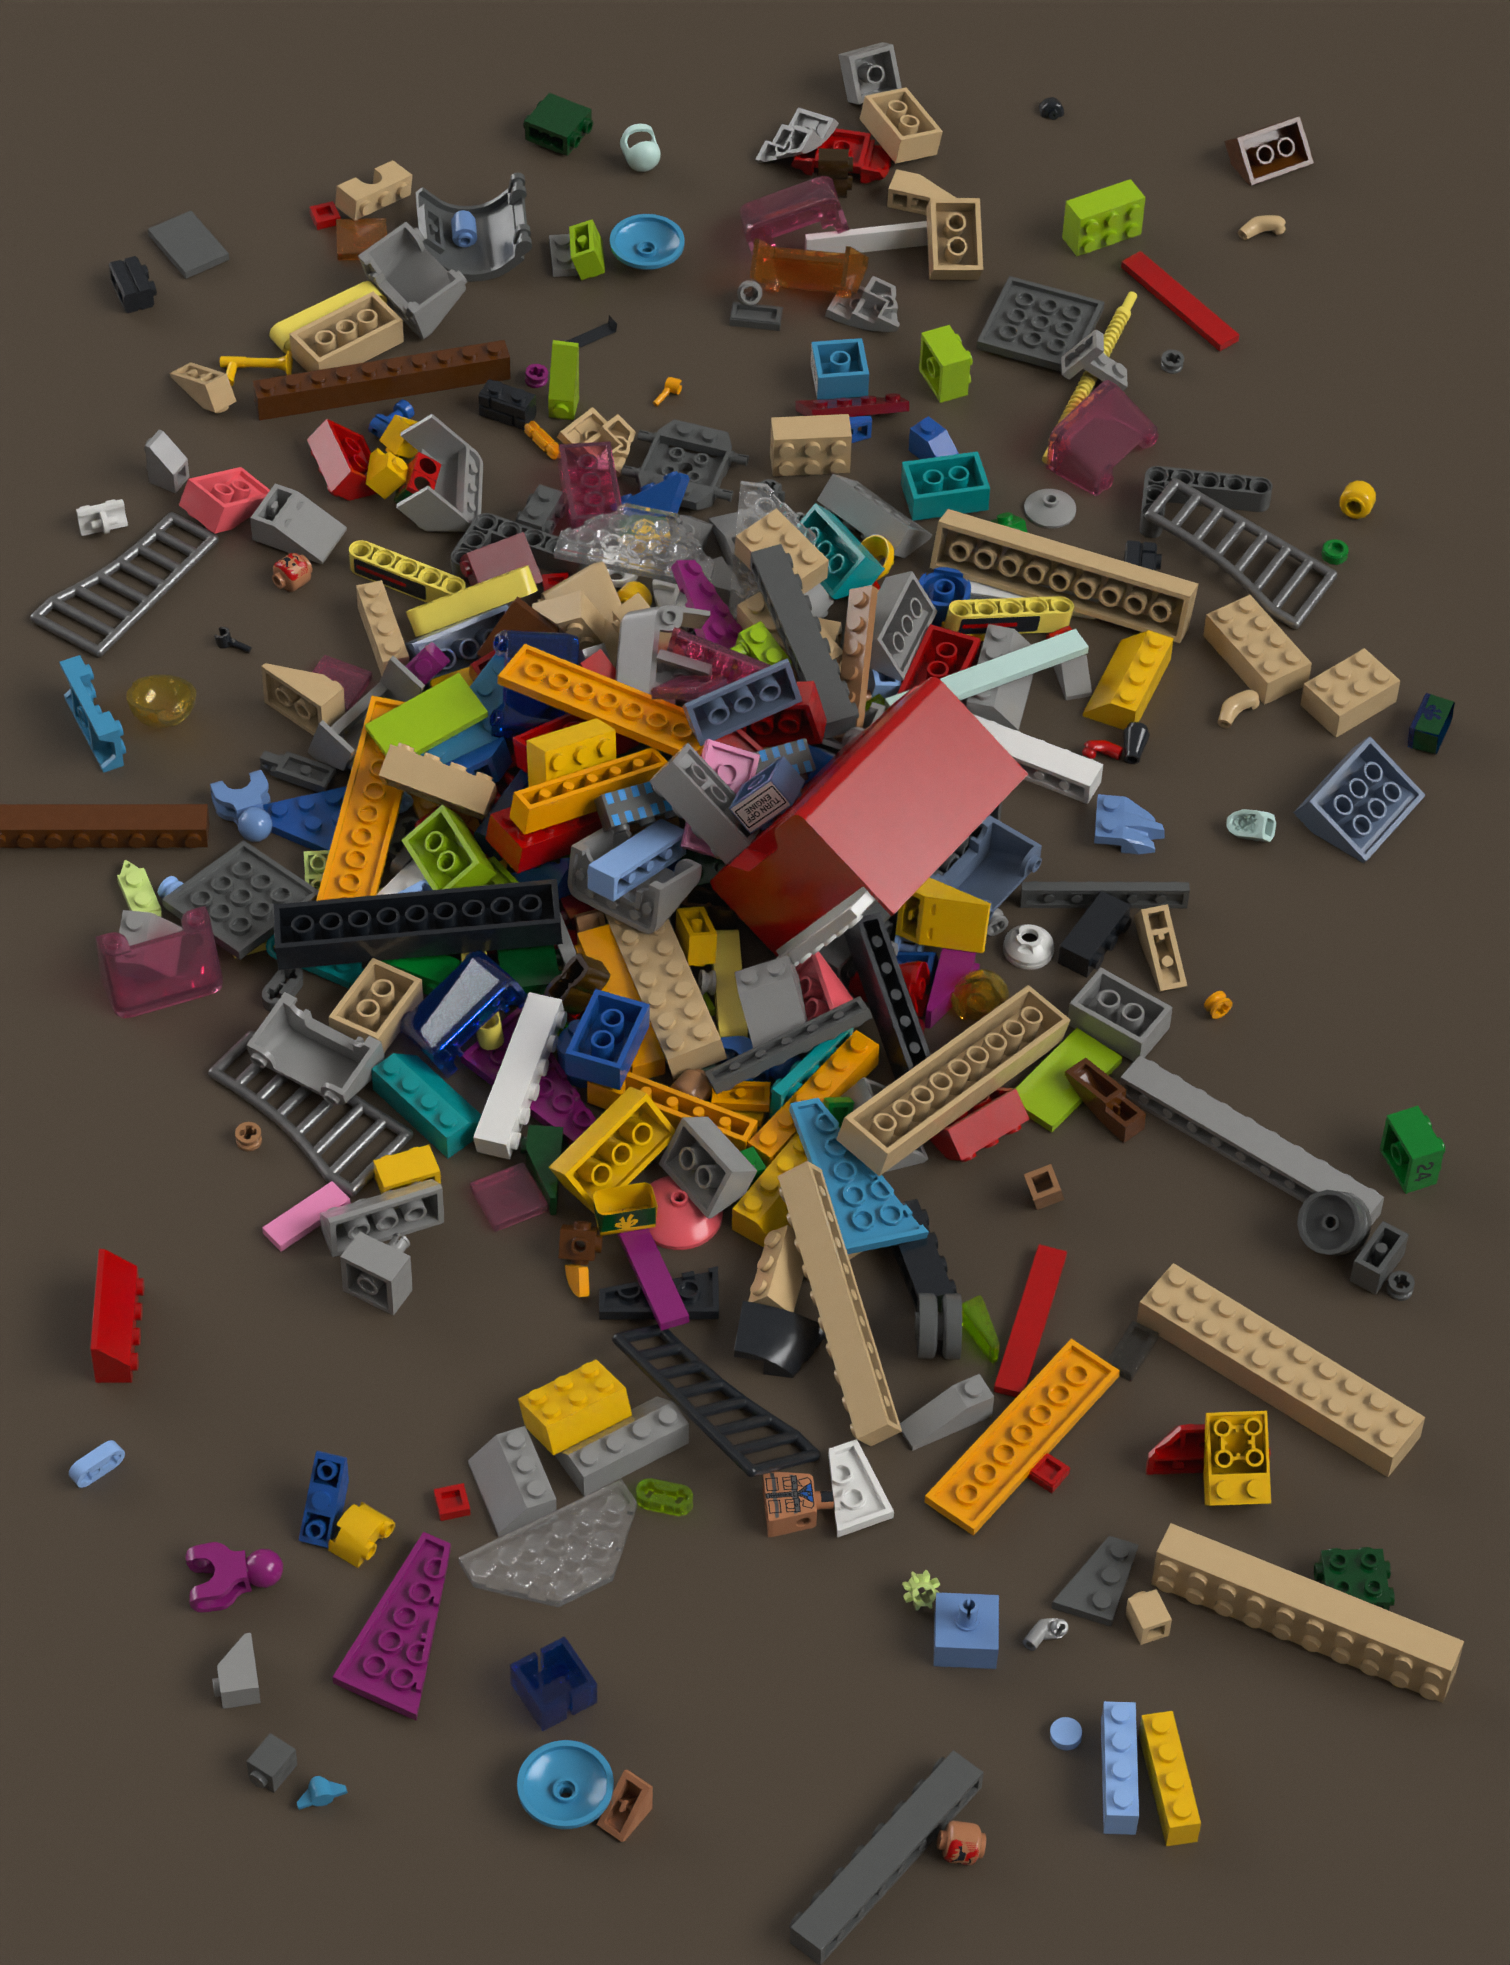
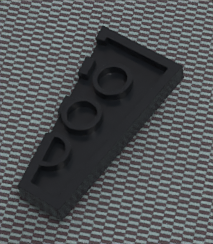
[599,1266,719,1320]

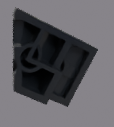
[734,1301,826,1378]

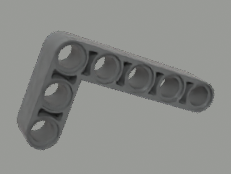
[1139,466,1273,538]
[451,513,593,583]

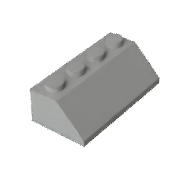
[817,474,932,558]
[870,571,938,681]
[966,624,1034,731]
[649,743,760,864]
[320,1179,444,1257]
[555,1396,689,1497]

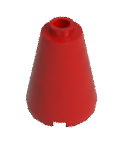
[849,961,930,1017]

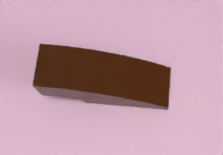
[1065,1058,1146,1143]

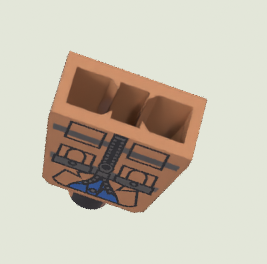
[762,1472,834,1537]

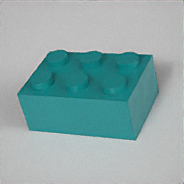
[901,451,990,521]

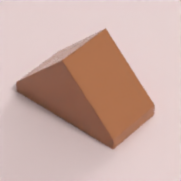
[597,1769,653,1842]

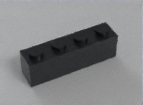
[891,1199,957,1312]

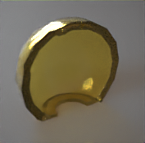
[126,675,196,729]

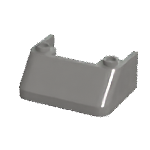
[396,414,483,532]
[615,605,710,708]
[308,656,425,771]

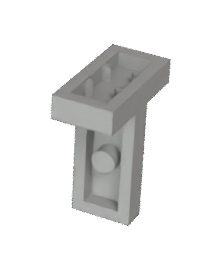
[1061,329,1128,393]

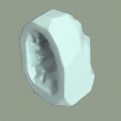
[1226,809,1276,842]

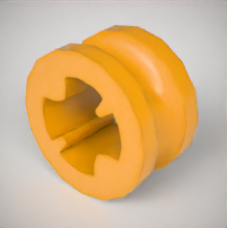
[1204,991,1233,1019]

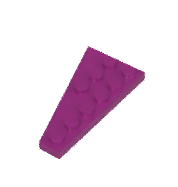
[460,1006,596,1145]

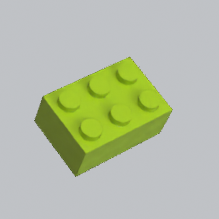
[1062,179,1146,256]

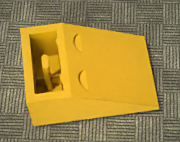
[895,877,991,953]
[1203,1411,1271,1506]

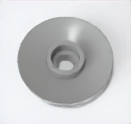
[1024,489,1076,529]

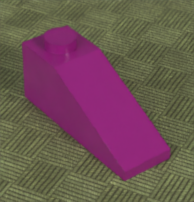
[925,948,980,1029]

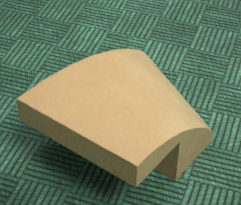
[557,407,636,477]

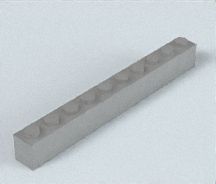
[1120,1055,1384,1225]

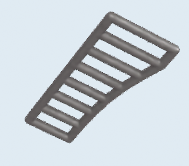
[1145,478,1338,629]
[30,512,219,657]
[208,1031,413,1196]

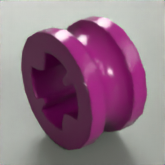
[525,364,548,388]

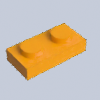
[711,1081,771,1112]

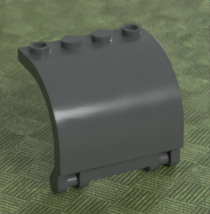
[416,173,532,282]

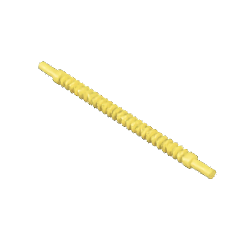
[1042,291,1137,464]

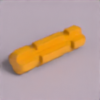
[524,421,562,460]

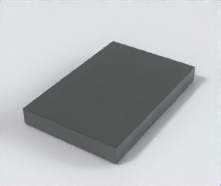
[148,211,229,279]

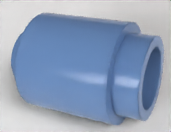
[451,210,477,247]

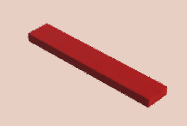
[1121,251,1239,351]
[994,1244,1067,1397]

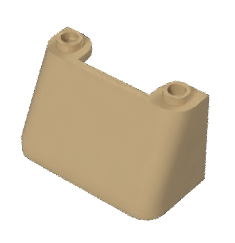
[537,561,621,668]

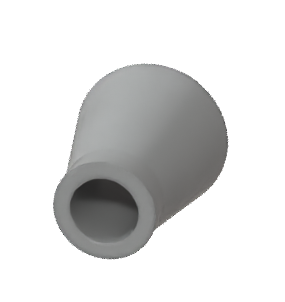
[737,280,762,305]

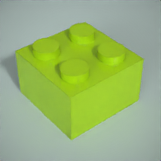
[919,325,973,403]

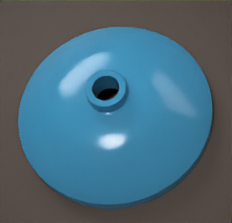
[610,214,685,270]
[517,1740,614,1829]

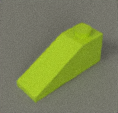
[548,340,579,420]

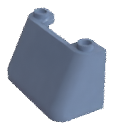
[930,815,1042,922]

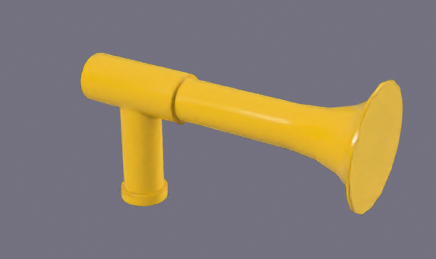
[220,350,293,386]

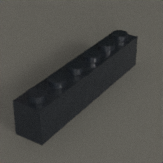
[844,912,931,1080]

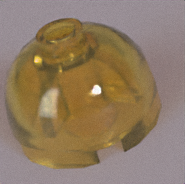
[951,969,1010,1021]

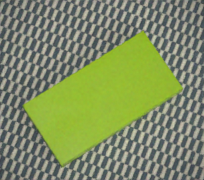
[365,673,488,757]
[1016,1028,1122,1133]

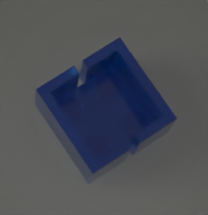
[510,1636,597,1731]

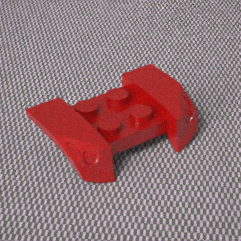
[791,128,892,183]

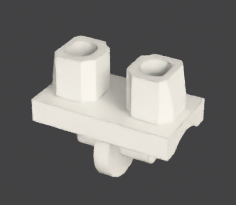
[76,499,128,536]

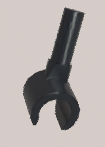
[214,627,252,653]

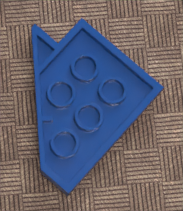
[263,786,347,851]

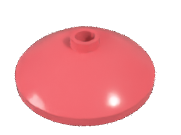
[649,1176,723,1250]

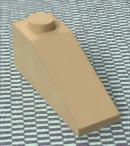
[887,169,956,215]
[170,362,237,413]
[1134,904,1187,992]

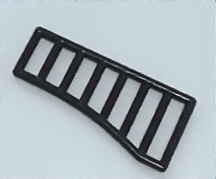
[612,1324,821,1477]

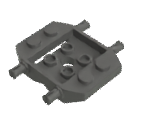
[621,419,749,510]

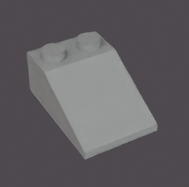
[735,955,808,1048]

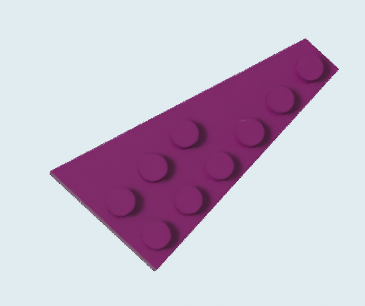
[671,560,748,687]
[332,1532,451,1721]

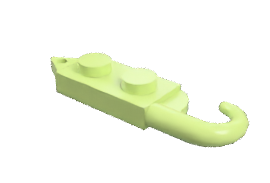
[117,860,162,917]

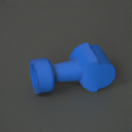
[368,399,414,438]

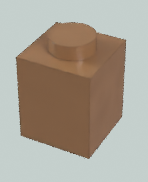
[1024,1164,1064,1210]

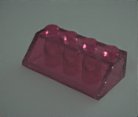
[558,441,624,541]

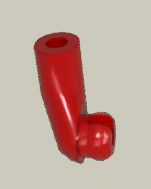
[1082,740,1124,760]

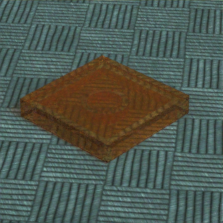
[336,218,387,260]

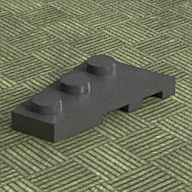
[1052,1536,1139,1627]

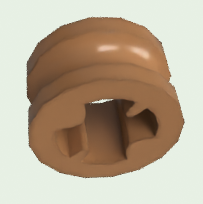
[235,1122,262,1151]

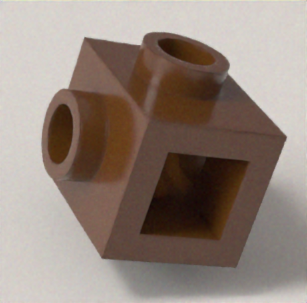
[558,1221,603,1265]

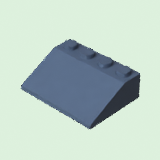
[1293,736,1425,863]

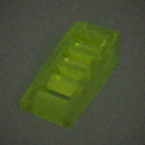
[962,1295,1000,1363]

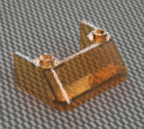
[750,238,869,298]

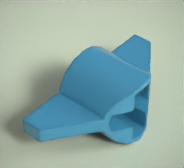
[297,1776,348,1810]

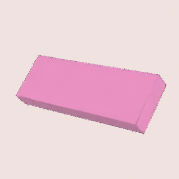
[262,1181,351,1252]

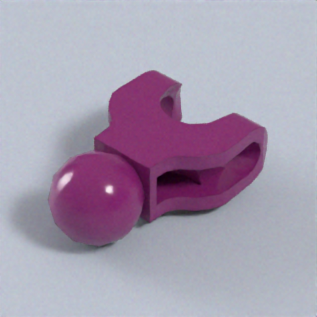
[185,1542,283,1612]

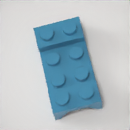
[59,655,126,773]

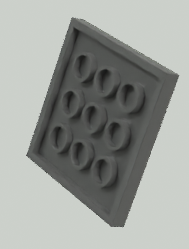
[976,276,1105,372]
[162,840,319,960]

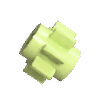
[902,1570,940,1611]

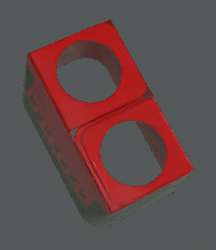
[394,452,441,504]

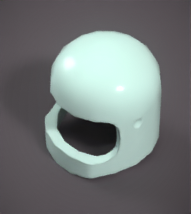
[620,124,661,172]

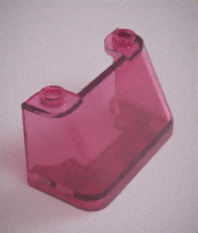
[740,176,850,263]
[1046,380,1159,497]
[95,906,223,1018]

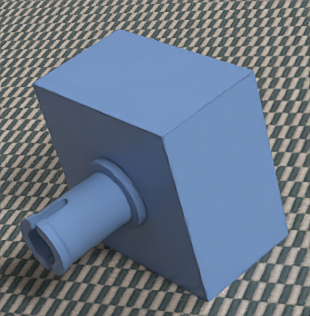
[933,1592,999,1669]

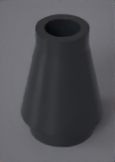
[1123,722,1150,764]

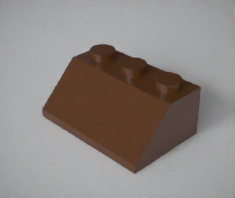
[1224,116,1314,186]

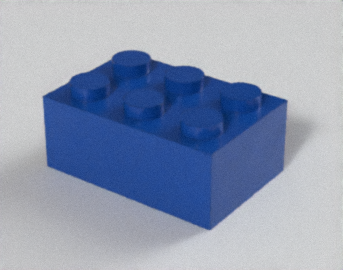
[565,989,650,1090]

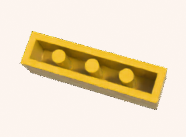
[1138,1711,1201,1846]

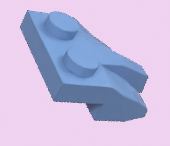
[1094,794,1165,854]

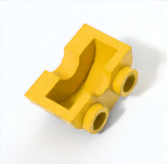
[328,1502,395,1568]

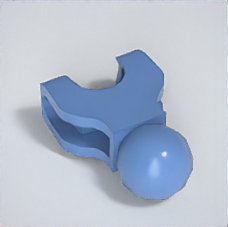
[210,770,273,842]

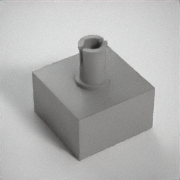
[838,42,902,104]
[340,1231,413,1316]

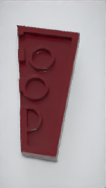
[795,393,909,417]

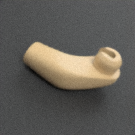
[1238,215,1286,240]
[1218,690,1260,728]

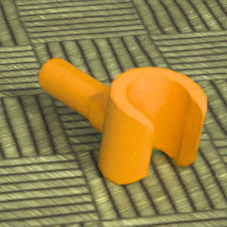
[653,377,682,407]

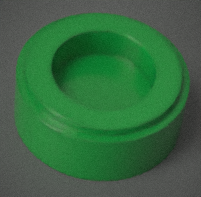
[1321,539,1349,565]

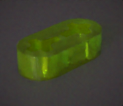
[636,1478,693,1516]

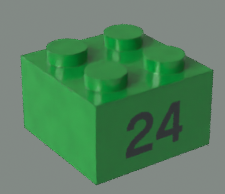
[1380,1106,1445,1194]

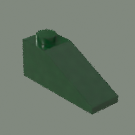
[521,1125,564,1215]

